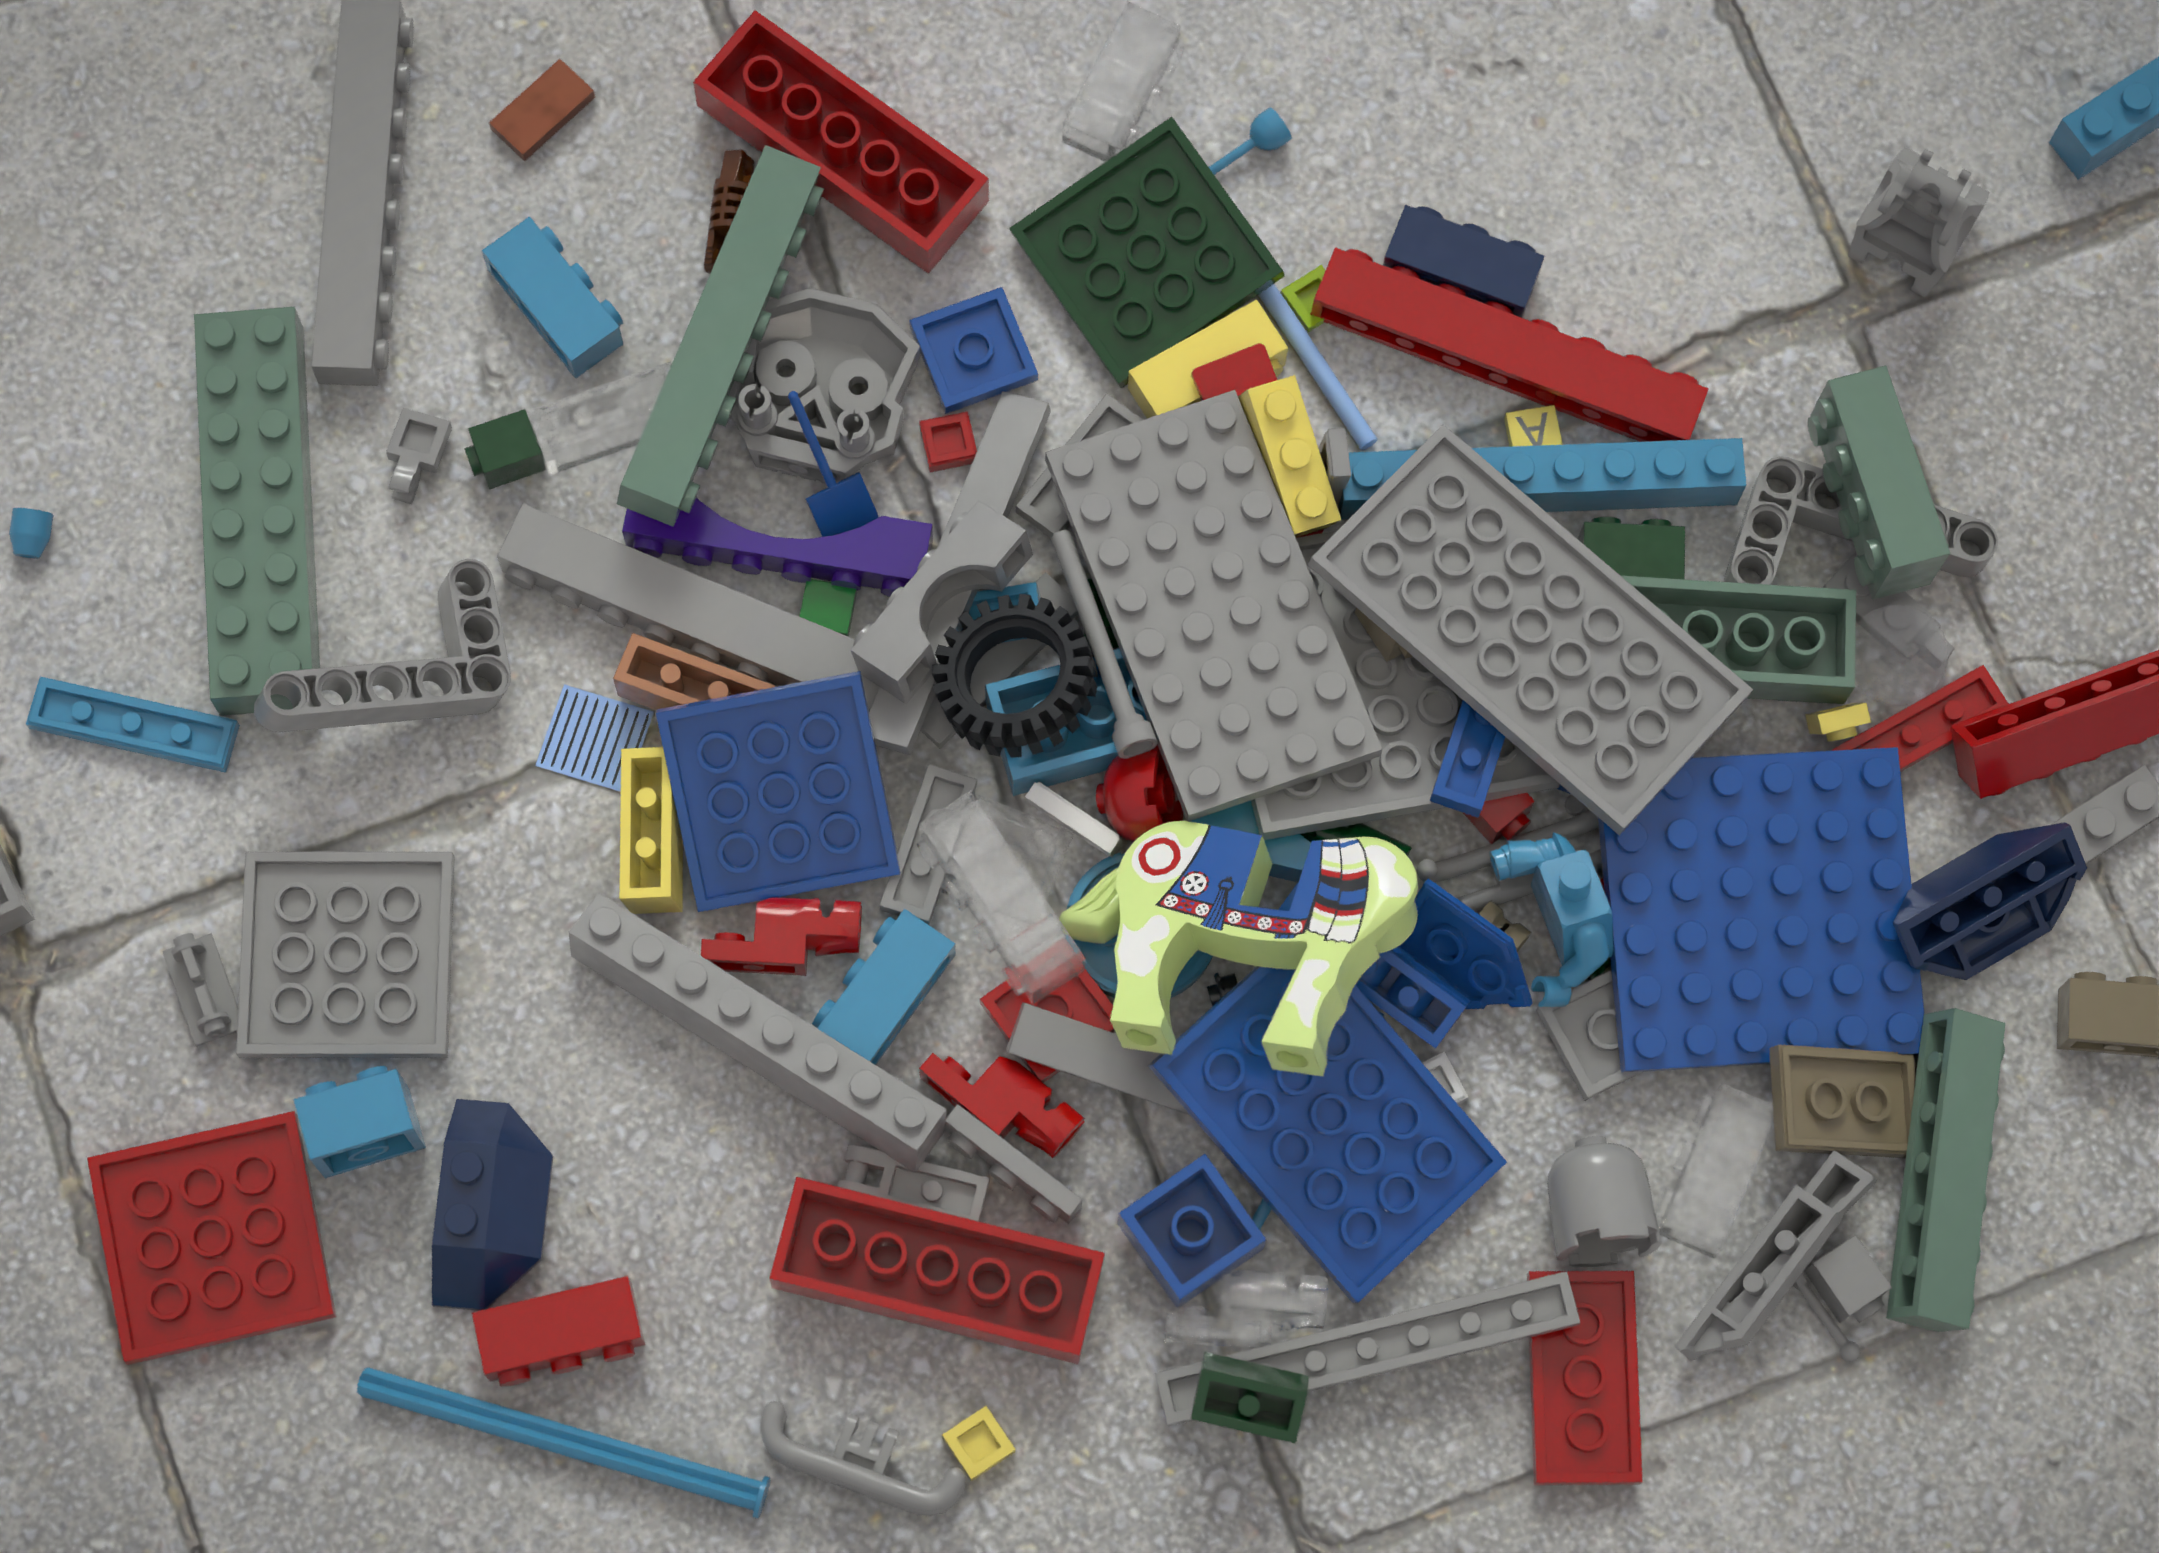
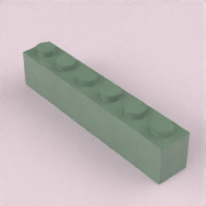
[1886,1008,2006,1332]

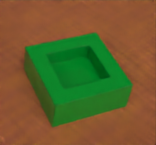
[799,579,857,637]

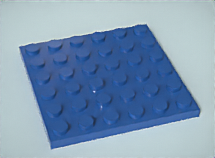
[1598,747,1924,1073]

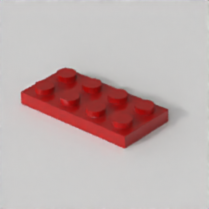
[1527,1271,1643,1485]

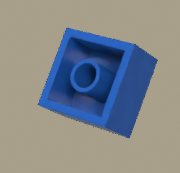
[1117,1154,1267,1309]

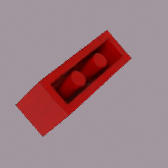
[472,1276,645,1387]

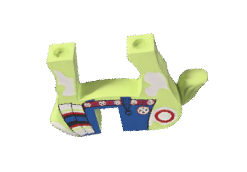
[1058,821,1418,1076]

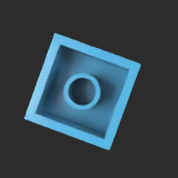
[293,1066,426,1178]

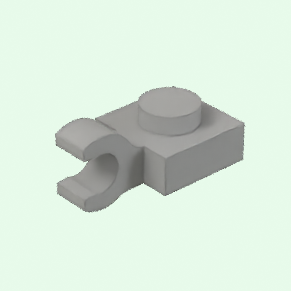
[386,408,452,504]

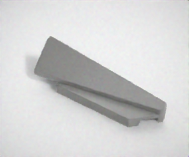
[1675,1150,1877,1361]

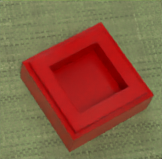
[919,411,977,473]

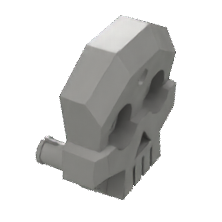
[729,288,920,484]

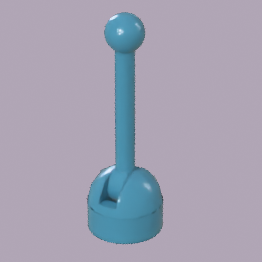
[1209,107,1292,175]

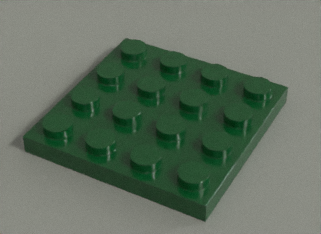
[1009,116,1285,389]

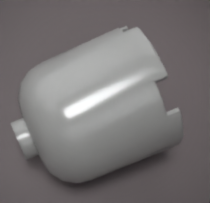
[1547,1136,1662,1267]

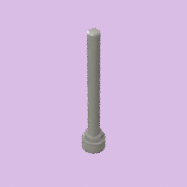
[1051,530,1158,758]

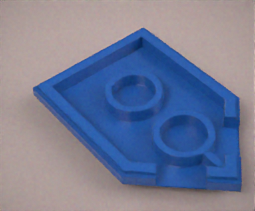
[1398,878,1533,1009]

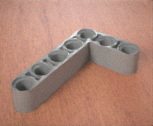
[1724,457,1998,585]
[254,559,511,732]

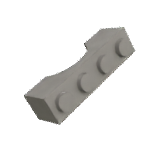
[851,500,1033,704]

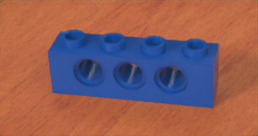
[1278,882,1472,1049]

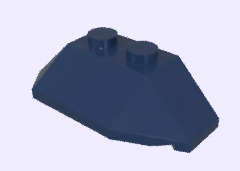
[1893,822,2087,980]
[432,1099,553,1311]

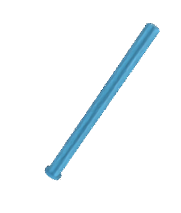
[357,1368,771,1519]

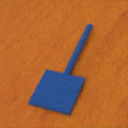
[788,391,879,537]

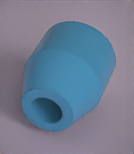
[9,508,54,559]

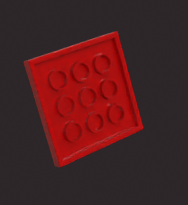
[87,1111,336,1365]

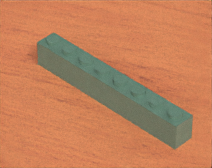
[617,145,824,527]

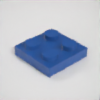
[909,287,1038,414]

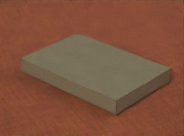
[1769,1045,1916,1158]

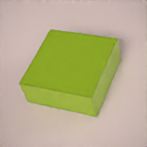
[1280,264,1325,333]

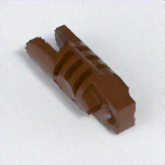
[704,149,754,273]

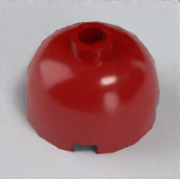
[1096,745,1184,842]

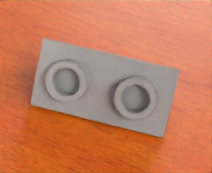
[162,933,238,1047]

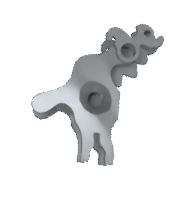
[1848,147,1989,297]

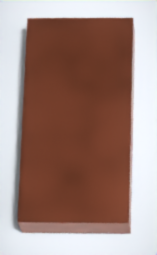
[489,59,595,161]

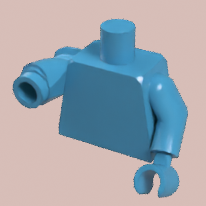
[1489,832,1613,1007]

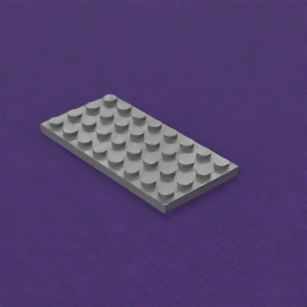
[1045,390,1383,821]
[1308,424,1753,836]

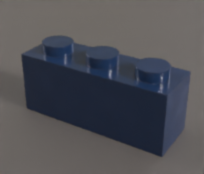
[1383,205,1545,318]

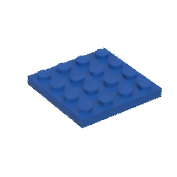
[656,671,901,912]

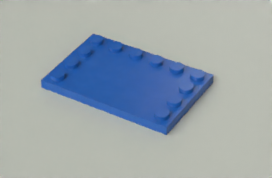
[1148,966,1507,1303]

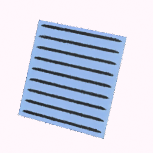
[535,684,654,792]

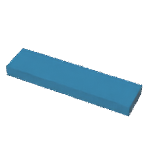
[26,676,240,773]

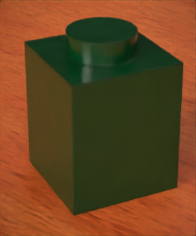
[464,409,546,490]

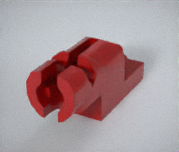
[701,897,862,976]
[919,1053,1085,1159]

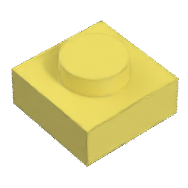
[1805,703,1871,742]

